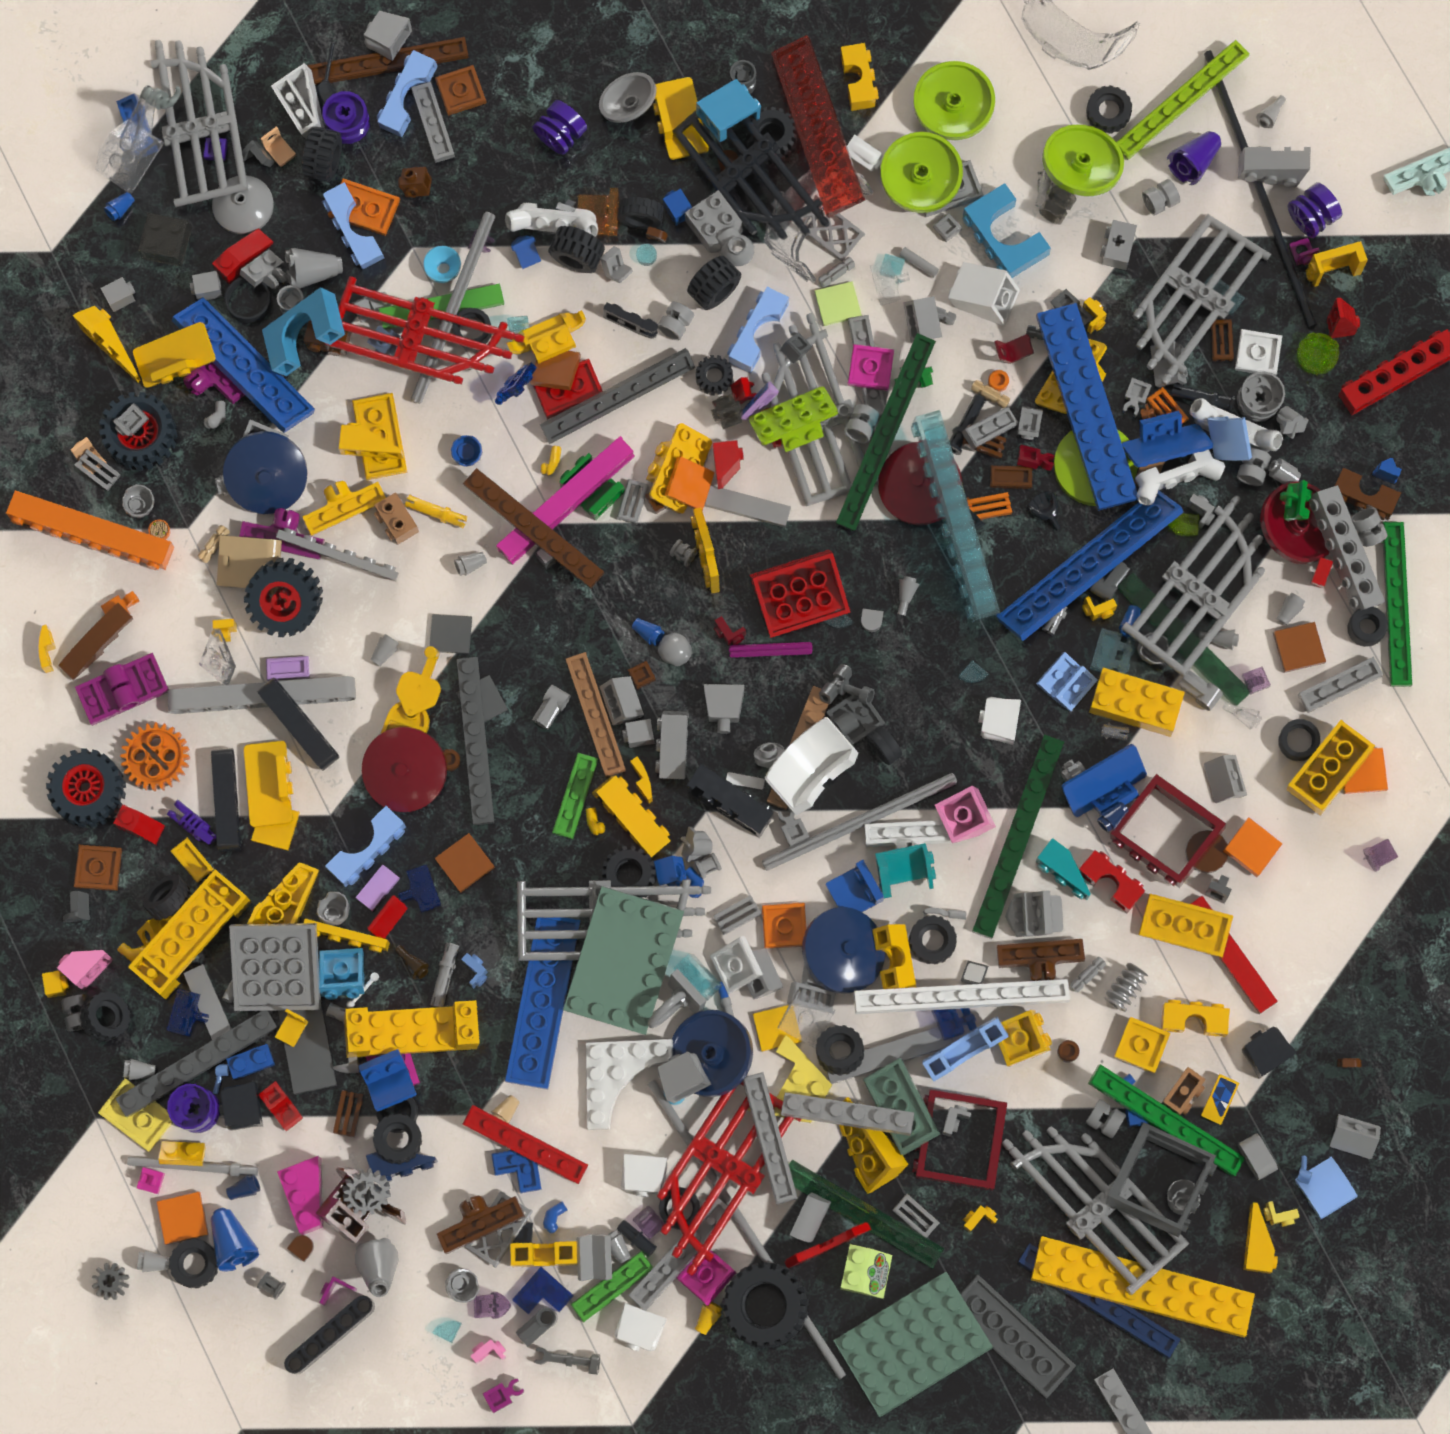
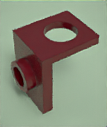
[994,334,1034,364]

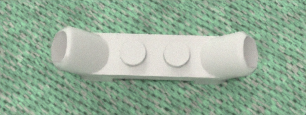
[505,203,599,237]
[1190,398,1283,452]
[1135,450,1225,505]

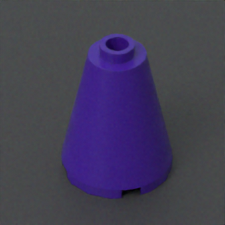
[1167,131,1222,185]

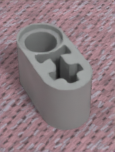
[1238,1133,1278,1180]

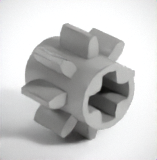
[1060,759,1086,782]

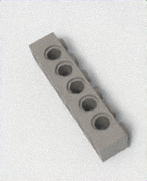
[1309,485,1385,612]

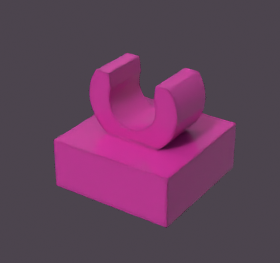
[137,1167,165,1195]

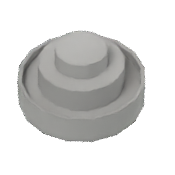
[753,743,784,769]

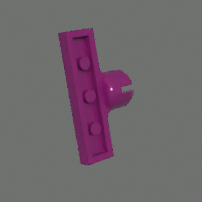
[183,362,245,404]
[239,508,325,560]

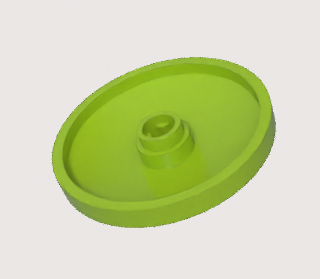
[913,61,995,140]
[1042,124,1124,196]
[880,132,963,213]
[1054,430,1138,506]

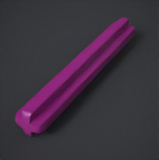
[729,642,813,658]

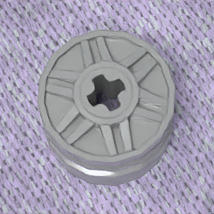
[1236,371,1285,422]

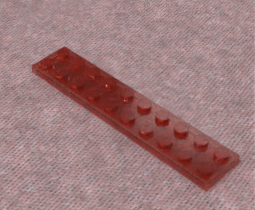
[771,35,866,218]

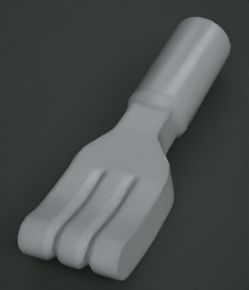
[923,908,966,920]

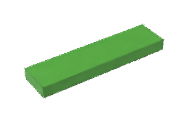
[552,753,598,840]
[570,1251,653,1322]

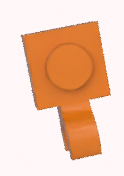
[101,591,140,614]

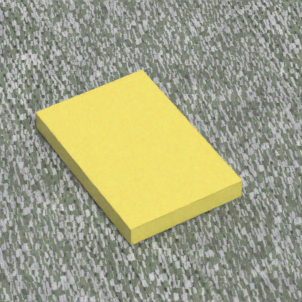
[98,1078,173,1152]

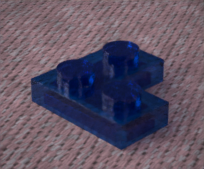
[512,1267,574,1315]

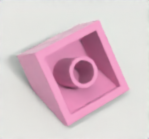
[935,786,996,843]
[57,950,113,991]

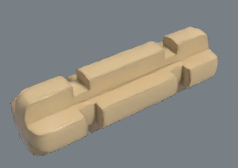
[971,380,1010,408]
[198,525,230,563]

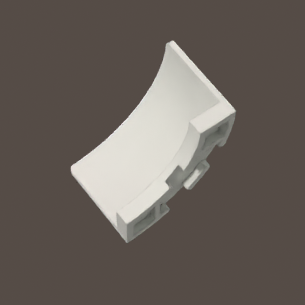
[765,717,858,816]

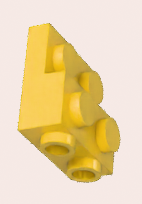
[998,1010,1052,1067]

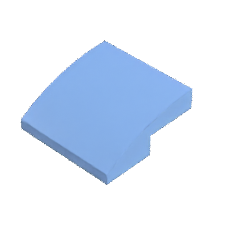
[1207,416,1252,461]
[1036,652,1098,711]
[1295,1157,1357,1219]

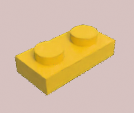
[158,1141,206,1166]

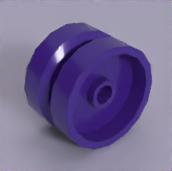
[322,91,370,144]

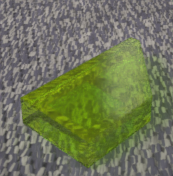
[1168,513,1199,537]

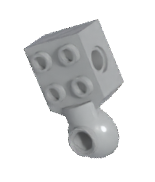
[685,190,754,266]

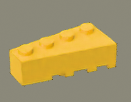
[592,775,671,857]

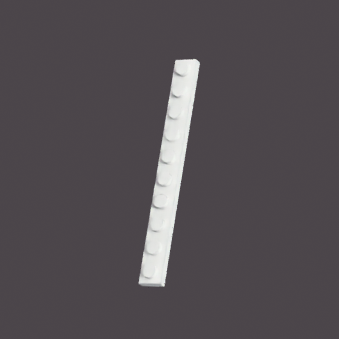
[853,979,1070,1014]

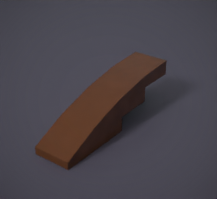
[58,603,133,680]

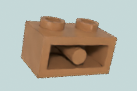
[374,492,419,545]
[1161,1067,1206,1115]

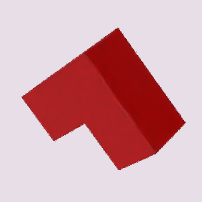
[1310,557,1333,588]

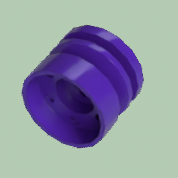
[532,100,587,155]
[1287,182,1343,238]
[167,1084,220,1133]

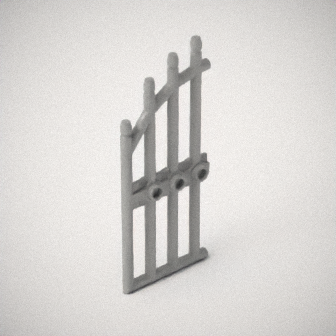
[151,40,248,207]
[1133,214,1271,386]
[762,313,879,506]
[1121,495,1265,677]
[517,879,711,961]
[1002,1126,1189,1295]

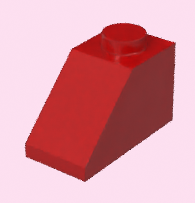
[713,440,744,489]
[113,804,165,845]

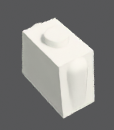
[843,135,883,172]
[978,697,1021,745]
[621,1154,668,1197]
[614,1303,667,1352]

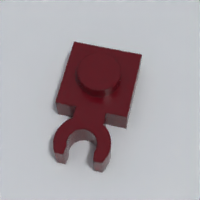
[1017,445,1055,470]

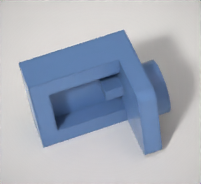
[461,953,488,989]

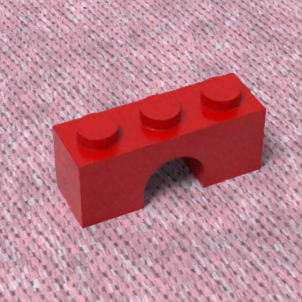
[1079,850,1146,913]

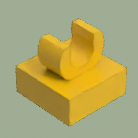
[212,619,237,642]

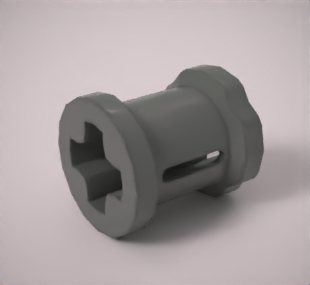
[257,1271,286,1300]

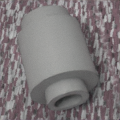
[1268,458,1301,484]

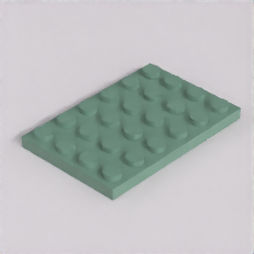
[833,1272,993,1417]

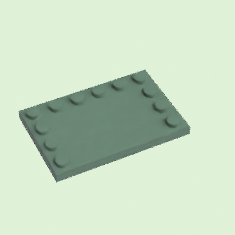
[563,886,684,1035]

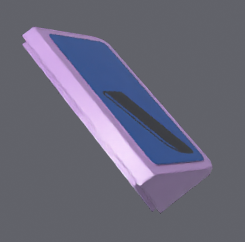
[741,382,779,420]

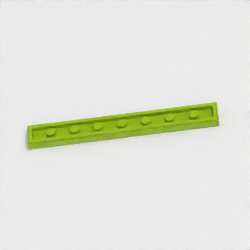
[1116,40,1250,160]

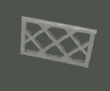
[794,195,865,262]
[464,1191,533,1268]

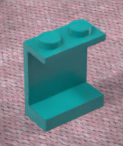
[875,843,936,899]

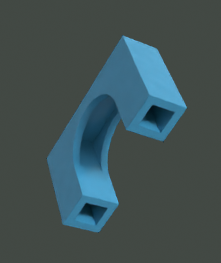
[962,183,1051,278]
[262,287,345,376]

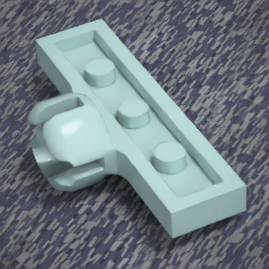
[1384,148,1450,196]

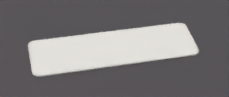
[726,772,765,790]

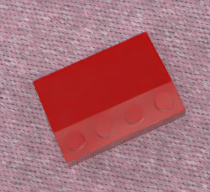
[750,550,850,638]

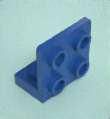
[826,860,884,912]
[358,1049,416,1112]

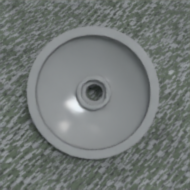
[599,72,657,123]
[212,176,274,234]

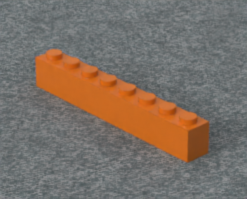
[6,490,174,570]

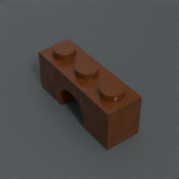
[1334,468,1401,521]

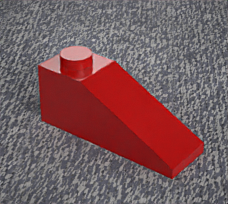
[212,228,273,285]
[1326,298,1360,339]

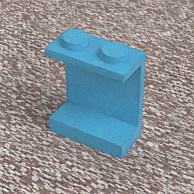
[696,79,761,142]

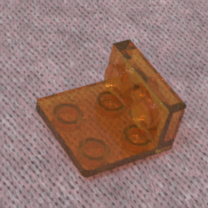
[578,188,619,236]

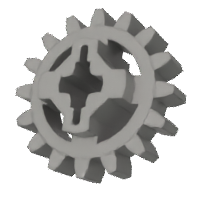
[343,1168,391,1215]

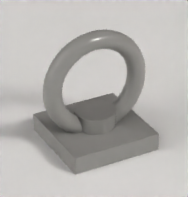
[647,969,707,1028]

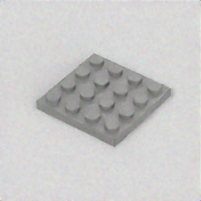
[229,923,321,1011]

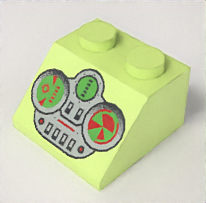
[840,1244,892,1299]

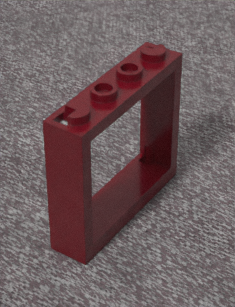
[1110,774,1226,888]
[912,1089,1007,1191]

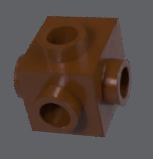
[398,167,432,198]

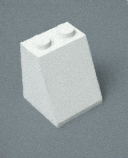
[948,262,1020,326]

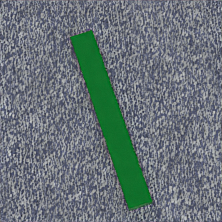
[1382,522,1413,687]
[1088,1064,1245,1177]

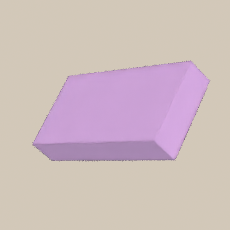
[266,656,310,681]
[356,865,400,912]

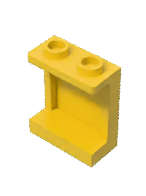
[1306,241,1367,287]

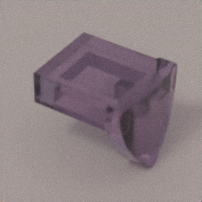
[1363,839,1398,872]
[474,1292,511,1319]

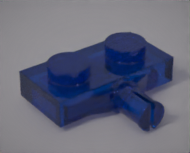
[398,864,441,912]
[167,988,209,1036]

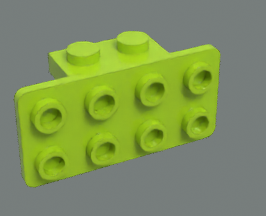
[748,387,838,452]

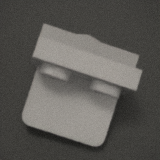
[1005,891,1063,937]

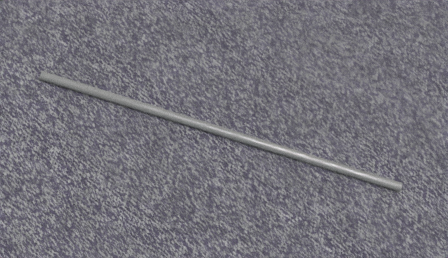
[648,1080,846,1380]

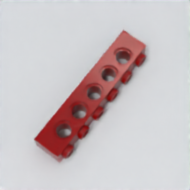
[1339,329,1450,415]

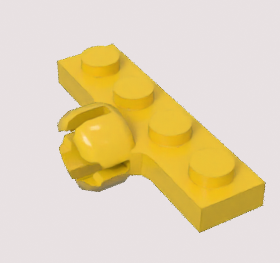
[303,481,386,536]

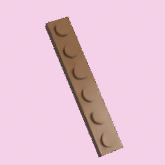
[566,652,626,777]
[767,686,829,811]

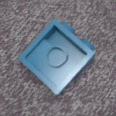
[319,948,364,1000]

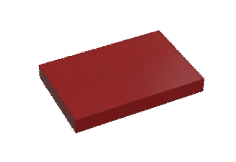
[533,359,603,419]

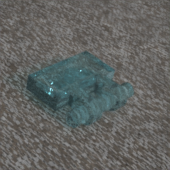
[1090,628,1136,674]

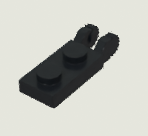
[603,302,658,339]

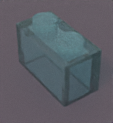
[673,954,723,1001]

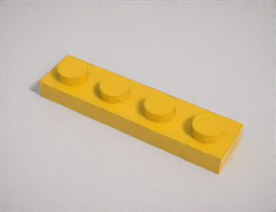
[304,919,390,953]

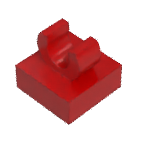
[731,377,757,405]

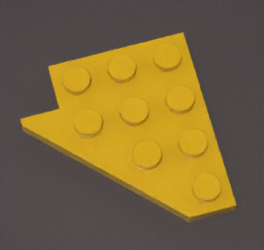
[690,508,720,594]

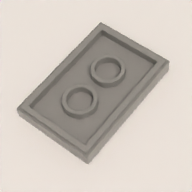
[924,160,984,217]

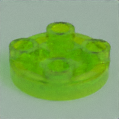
[1297,332,1339,375]

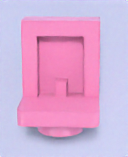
[471,1339,506,1364]

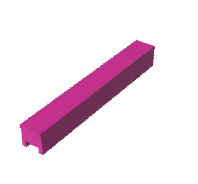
[496,436,635,565]

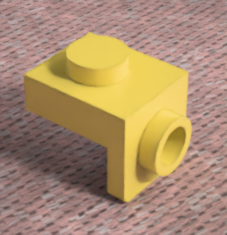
[1263,1201,1299,1227]

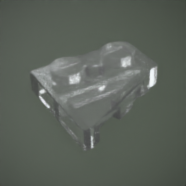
[199,629,236,685]

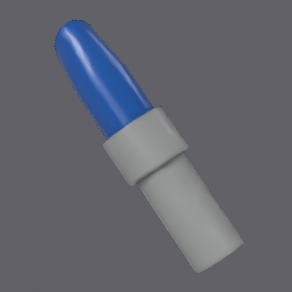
[718,981,734,1016]

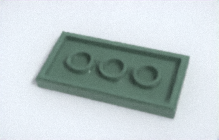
[863,1058,940,1155]

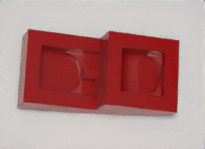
[258,1081,303,1131]

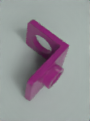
[1289,238,1320,266]
[319,1277,357,1306]

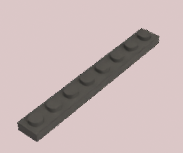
[540,348,696,444]
[457,657,494,825]
[115,1010,278,1118]

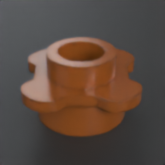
[1141,404,1156,420]

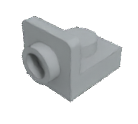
[942,1105,971,1136]

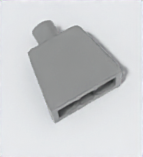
[704,684,744,734]

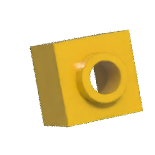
[42,971,69,998]

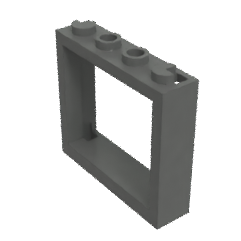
[1106,1122,1217,1238]

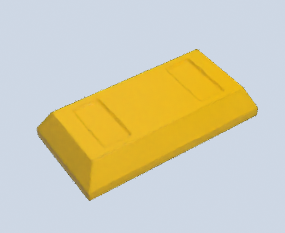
[171,838,214,883]

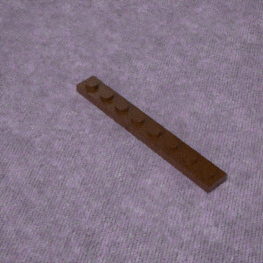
[463,468,604,589]

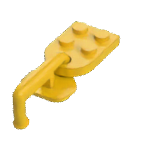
[381,646,441,733]

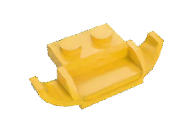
[507,310,586,364]

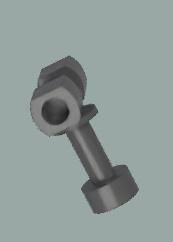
[819,664,875,705]

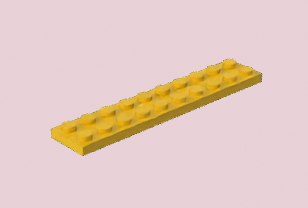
[1031,1236,1255,1338]

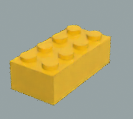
[1089,668,1185,737]
[1286,720,1375,816]

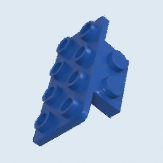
[1122,411,1213,467]
[1062,744,1147,817]

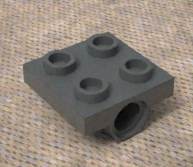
[826,695,885,746]

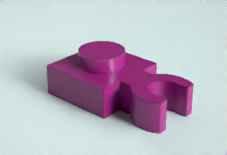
[483,1379,525,1414]

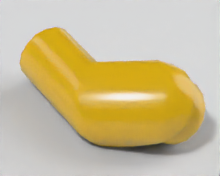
[540,446,562,476]
[586,808,605,835]
[117,943,146,962]

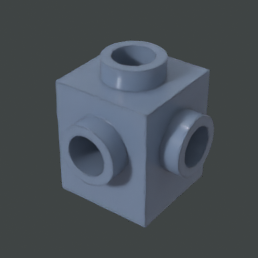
[367,326,401,356]

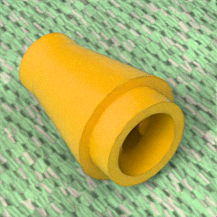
[695,1302,723,1335]

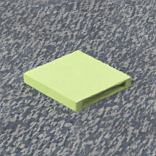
[815,281,862,326]

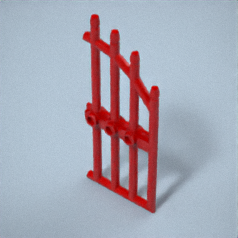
[325,277,525,384]
[657,1081,802,1276]

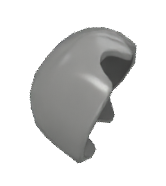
[122,484,154,518]
[1138,632,1169,664]
[658,633,692,666]
[317,892,350,926]
[1167,1179,1200,1215]
[445,1269,480,1303]

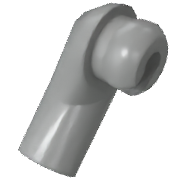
[204,401,226,429]

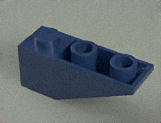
[366,1152,438,1182]

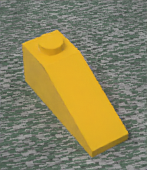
[339,423,404,459]
[1243,1203,1278,1274]

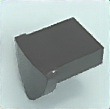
[242,140,275,167]
[63,891,90,922]

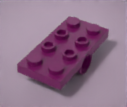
[75,652,169,726]

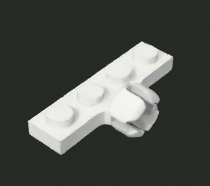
[865,820,951,849]

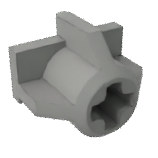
[1276,406,1308,439]
[681,827,713,862]

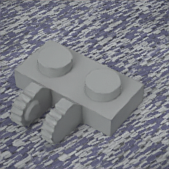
[240,249,287,289]

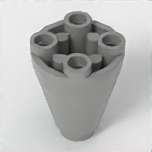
[285,248,343,289]
[355,1238,398,1297]

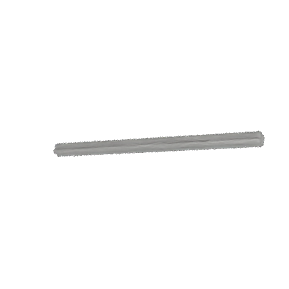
[411,212,495,404]
[762,773,957,871]

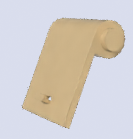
[217,535,282,594]

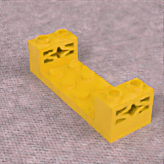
[128,869,252,1000]
[344,1000,479,1058]

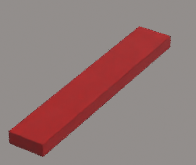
[1190,896,1278,1015]
[462,1105,588,1184]

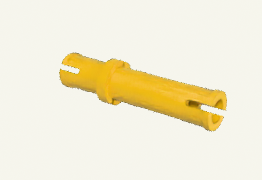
[405,494,468,529]

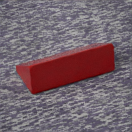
[368,895,407,939]

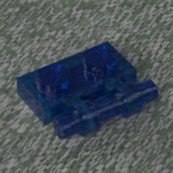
[495,362,537,405]
[931,1008,977,1040]

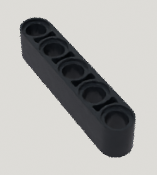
[257,677,340,771]
[211,748,241,852]
[284,1295,375,1375]

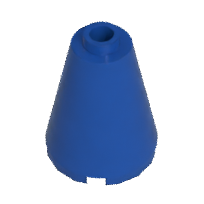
[211,1208,259,1272]

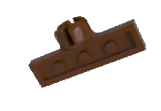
[996,939,1085,981]
[437,1195,525,1254]

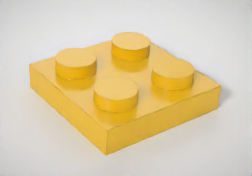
[1114,1017,1171,1074]

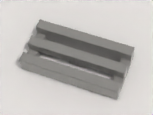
[74,449,121,491]
[617,479,649,525]
[713,895,761,935]
[892,1194,940,1239]

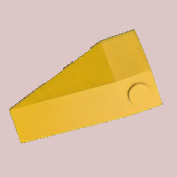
[73,306,141,383]
[247,862,319,924]
[839,1097,908,1194]

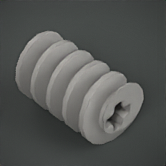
[1104,963,1148,1012]

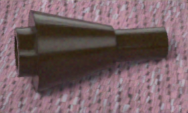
[395,945,429,980]

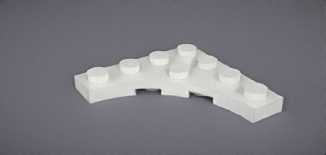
[586,1039,673,1130]

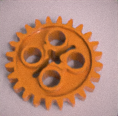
[120,722,190,792]

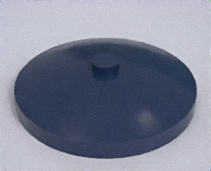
[223,431,308,514]
[802,907,885,994]
[672,1010,753,1097]

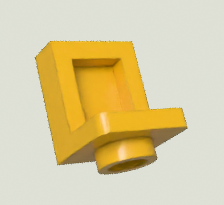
[1083,297,1107,333]
[1082,596,1117,621]
[963,1206,998,1233]

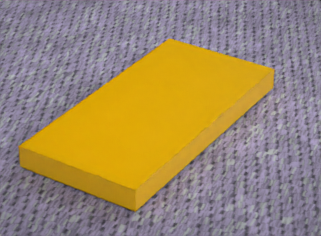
[352,393,408,480]
[1138,893,1234,958]

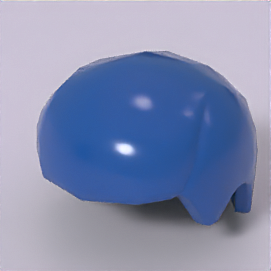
[451,435,483,467]

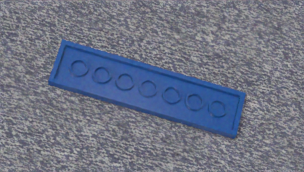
[172,297,315,433]
[505,917,581,1090]

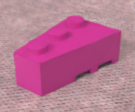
[277,1156,323,1235]

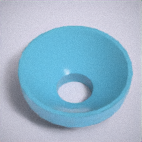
[424,246,461,283]

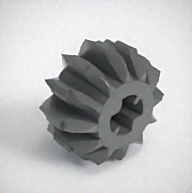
[92,1263,130,1300]

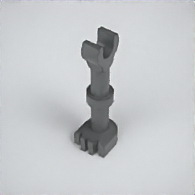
[535,1347,600,1375]

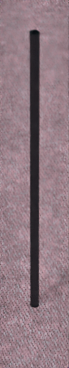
[1204,50,1317,328]

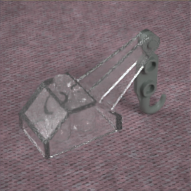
[95,85,181,194]

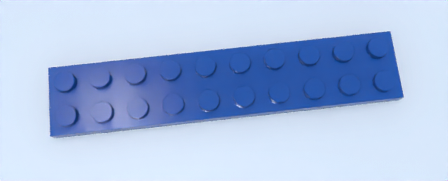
[1036,303,1138,511]
[996,490,1183,641]

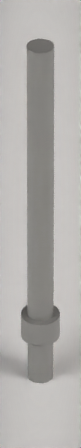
[127,1157,258,1177]

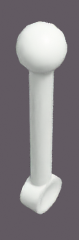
[346,972,379,1008]

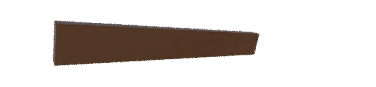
[307,37,469,86]

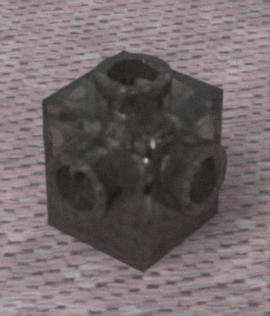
[711,395,742,429]

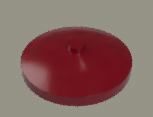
[878,442,962,525]
[1261,482,1338,564]
[362,727,447,812]

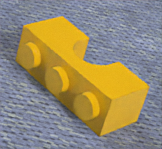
[840,43,879,111]
[872,924,917,989]
[1161,1000,1230,1037]
[510,1241,577,1268]

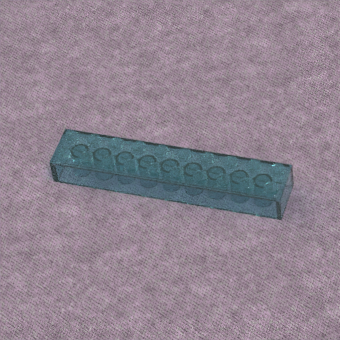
[911,410,1000,622]

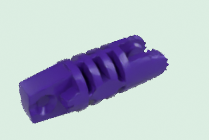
[167,799,216,844]

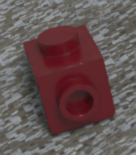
[713,616,746,646]

